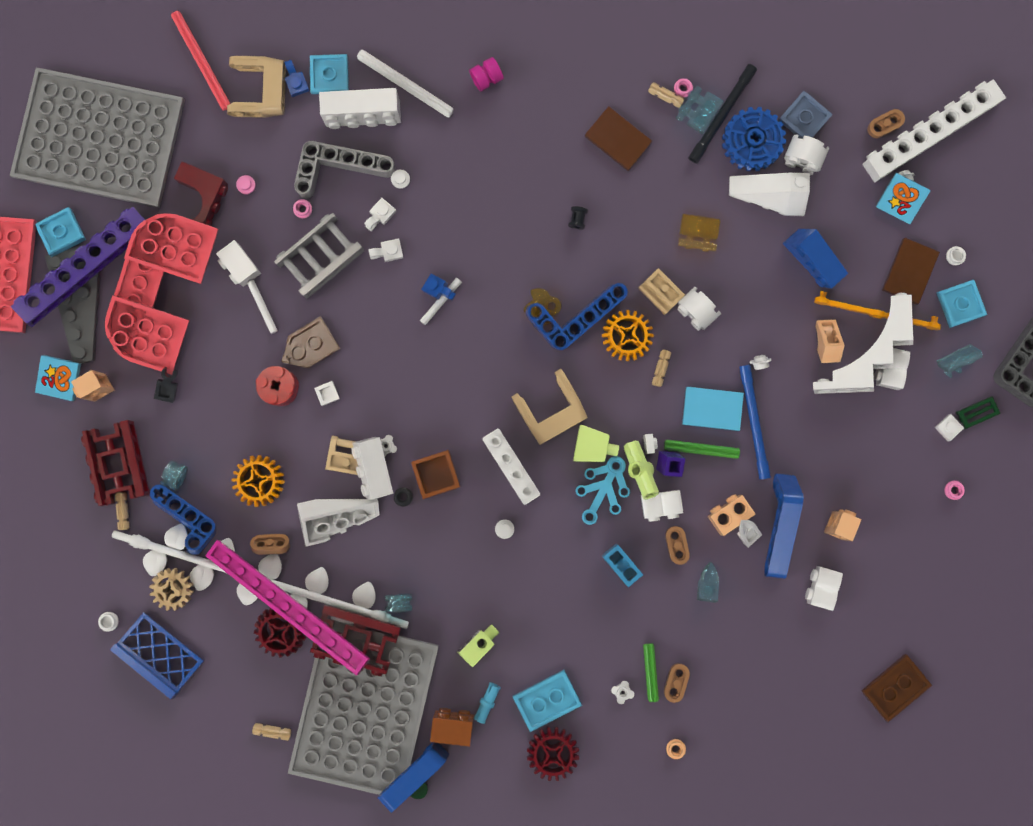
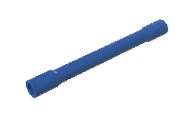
[739,365,771,480]

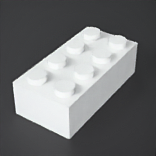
[319,88,401,129]

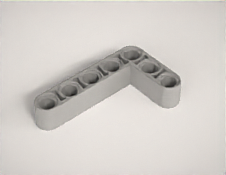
[294,141,396,199]

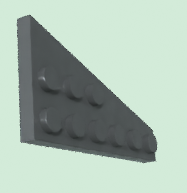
[45,245,101,364]

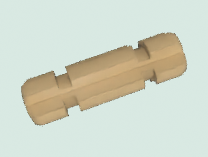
[648,82,684,108]
[652,350,671,387]
[115,492,130,530]
[252,723,291,741]

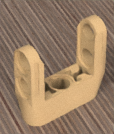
[227,56,286,118]
[511,369,588,445]

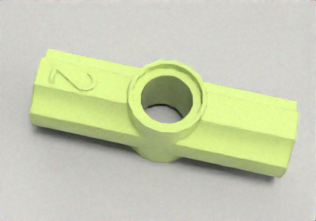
[624,441,659,500]

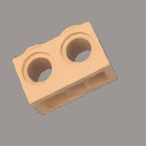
[71,370,115,402]
[708,494,755,536]
[824,509,862,541]

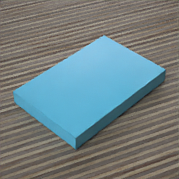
[682,387,744,431]
[513,670,582,732]

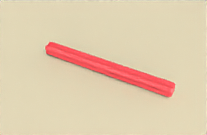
[171,11,230,111]

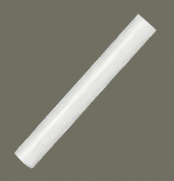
[420,277,462,325]
[247,280,278,334]

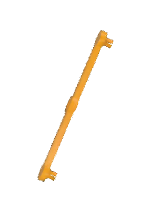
[814,291,941,330]

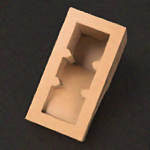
[816,320,845,363]

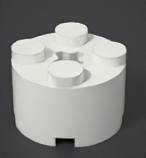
[784,135,829,175]
[677,287,721,331]

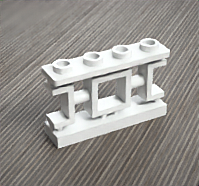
[483,429,540,505]

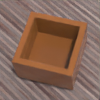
[411,450,461,499]
[430,708,474,747]

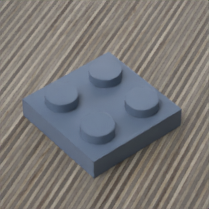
[778,91,833,139]

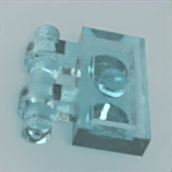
[676,86,724,134]

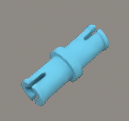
[474,682,501,724]

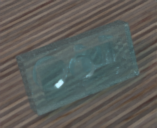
[937,344,983,378]

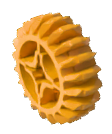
[602,310,654,362]
[232,455,285,507]

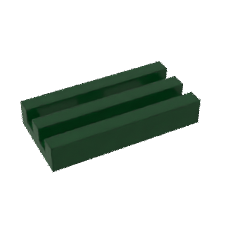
[956,396,1001,429]

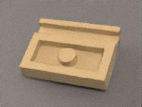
[638,268,685,315]

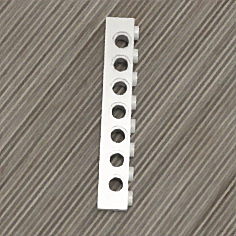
[862,79,1006,183]

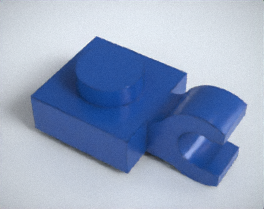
[284,60,310,97]
[421,274,456,300]

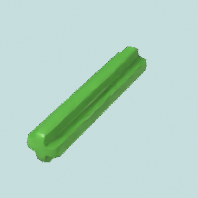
[643,643,659,702]

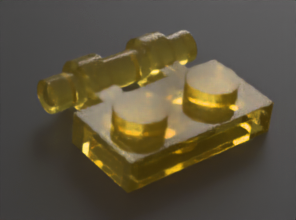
[678,214,720,252]

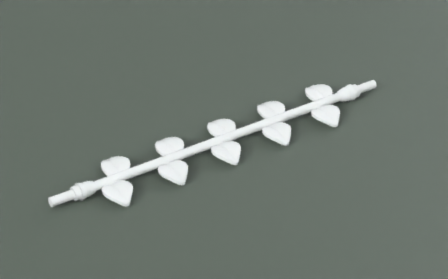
[112,523,409,629]

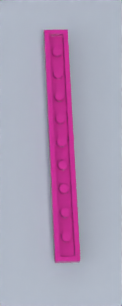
[205,540,370,675]

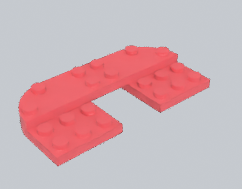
[105,213,219,375]

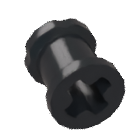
[568,206,588,230]

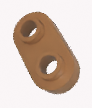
[867,109,905,138]
[665,526,690,565]
[250,534,290,555]
[664,663,690,703]

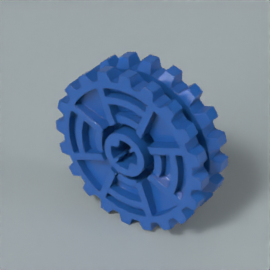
[722,107,786,172]

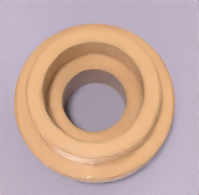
[666,739,686,759]

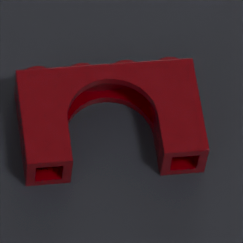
[158,162,228,226]

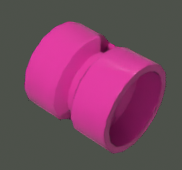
[469,57,504,92]

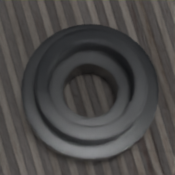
[394,487,413,507]

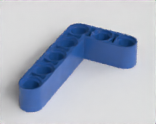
[525,283,628,350]
[764,473,804,579]

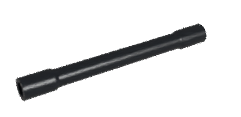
[688,64,757,164]

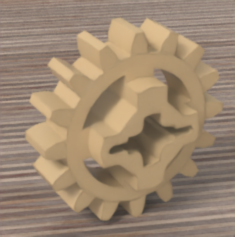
[149,568,194,611]

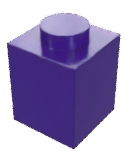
[656,451,686,477]

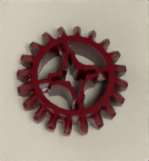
[253,608,306,658]
[527,727,579,781]

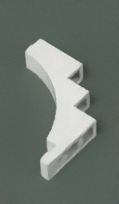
[813,293,913,394]

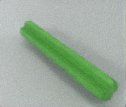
[664,440,740,459]

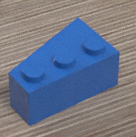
[782,229,848,288]

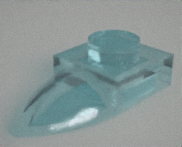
[697,562,719,603]

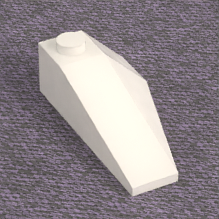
[729,173,810,216]
[297,499,380,547]

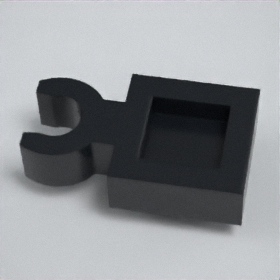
[154,367,178,403]

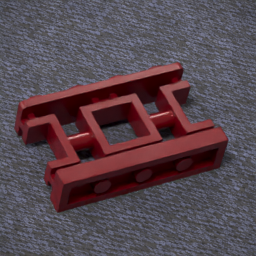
[81,420,150,506]
[310,605,401,677]

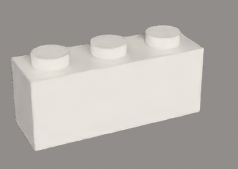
[352,437,393,500]

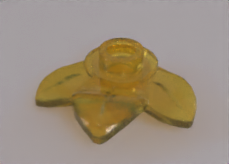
[523,288,561,326]

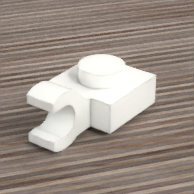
[364,198,396,231]
[369,239,403,262]

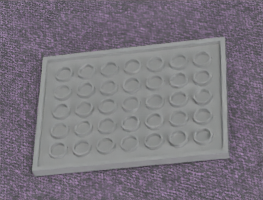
[10,67,185,208]
[288,621,439,795]

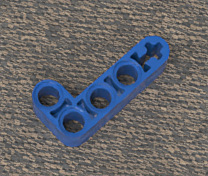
[150,485,216,555]
[377,742,449,813]

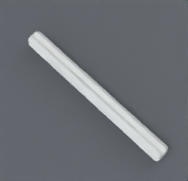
[357,50,454,118]

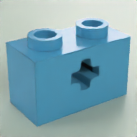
[602,544,643,587]

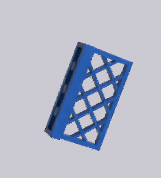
[110,612,204,699]

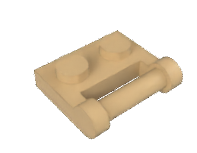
[325,435,358,475]

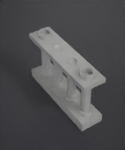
[274,213,364,299]

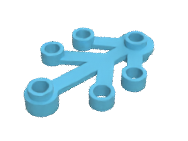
[575,456,630,525]

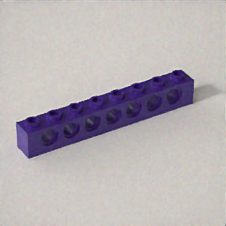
[11,207,145,327]

